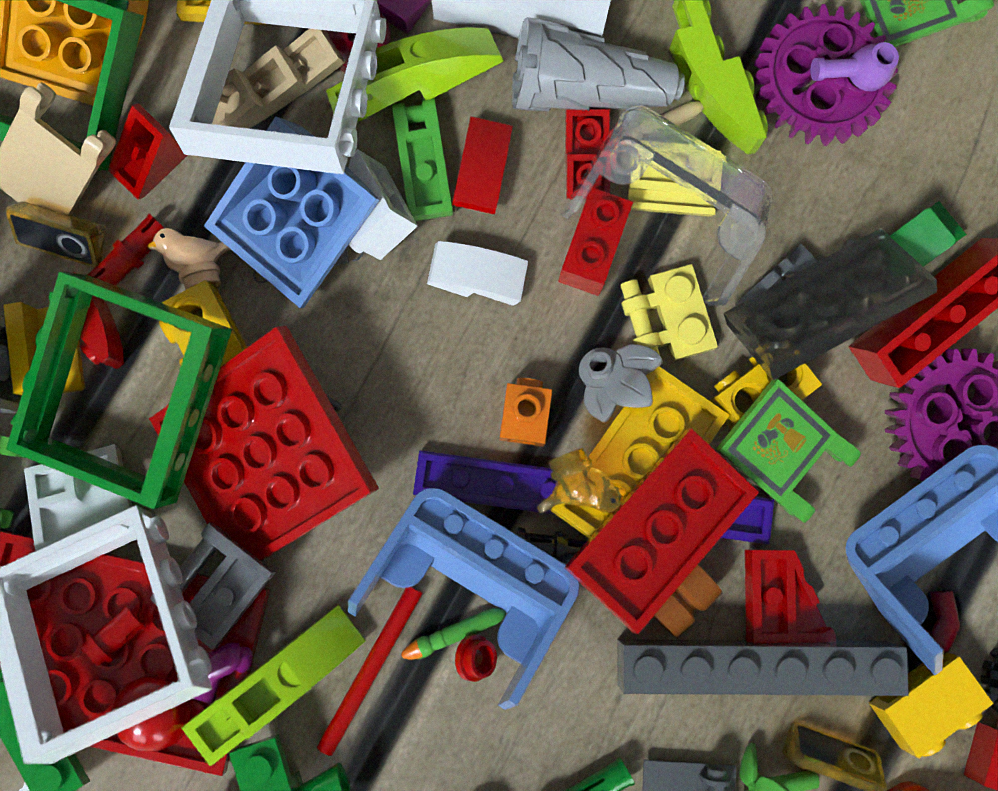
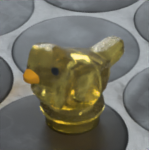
[537,448,627,514]

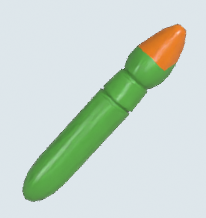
[401,608,506,660]

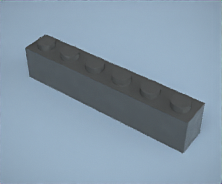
[617,639,908,696]

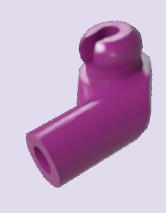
[194,642,253,703]

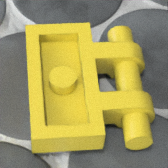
[621,264,718,362]

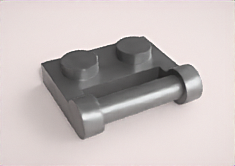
[150,522,276,650]

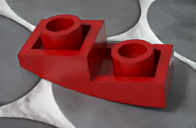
[565,109,611,199]
[452,116,513,215]
[73,272,124,369]

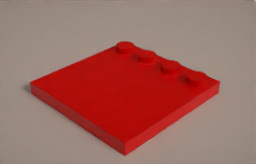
[149,325,379,561]

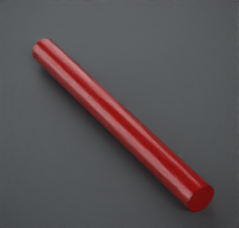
[316,586,423,756]

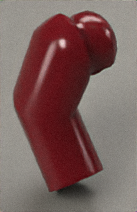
[925,590,960,655]

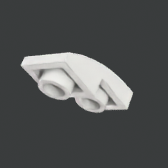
[427,241,528,306]

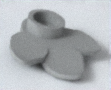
[579,344,663,423]

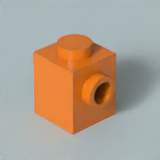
[499,378,552,447]

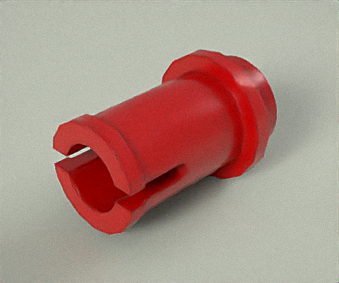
[80,605,146,666]

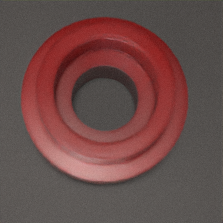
[455,634,497,682]

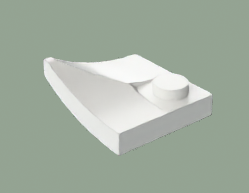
[24,444,137,551]

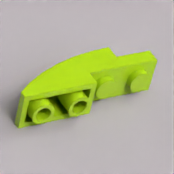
[669,0,768,155]
[326,28,504,122]
[182,604,366,766]

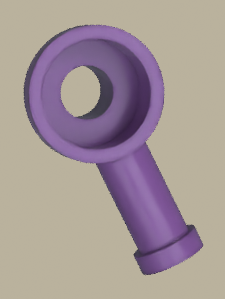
[810,42,899,91]

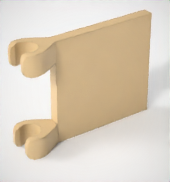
[0,82,116,230]

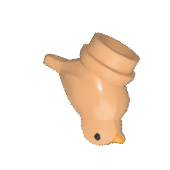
[148,228,231,290]

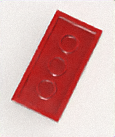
[564,428,759,634]

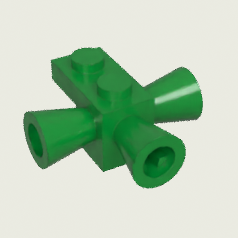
[229,734,351,791]

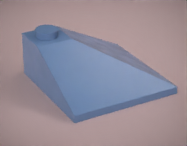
[204,117,380,308]

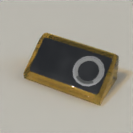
[6,201,106,268]
[782,722,887,791]

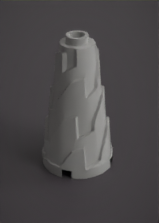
[512,17,685,111]

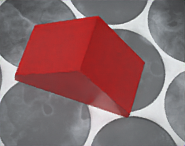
[108,103,188,200]

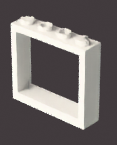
[169,0,386,174]
[0,505,212,764]

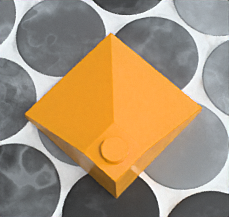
[0,0,149,106]

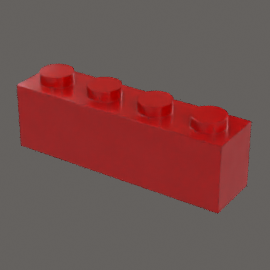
[848,238,998,388]

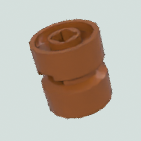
[653,565,722,639]

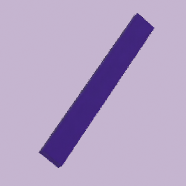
[413,450,774,544]

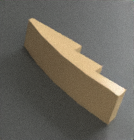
[191,29,346,158]

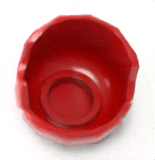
[111,675,191,751]

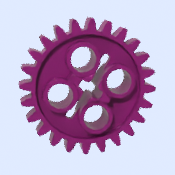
[753,4,898,146]
[885,348,998,481]

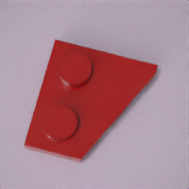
[745,550,836,644]

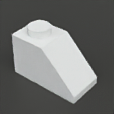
[348,149,418,260]

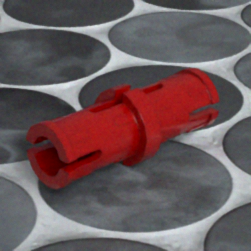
[86,213,164,286]

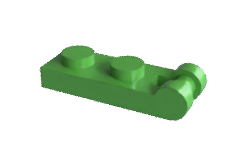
[392,98,453,221]

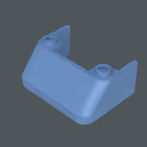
[846,445,998,675]
[348,488,579,710]

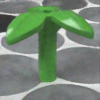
[739,742,820,791]

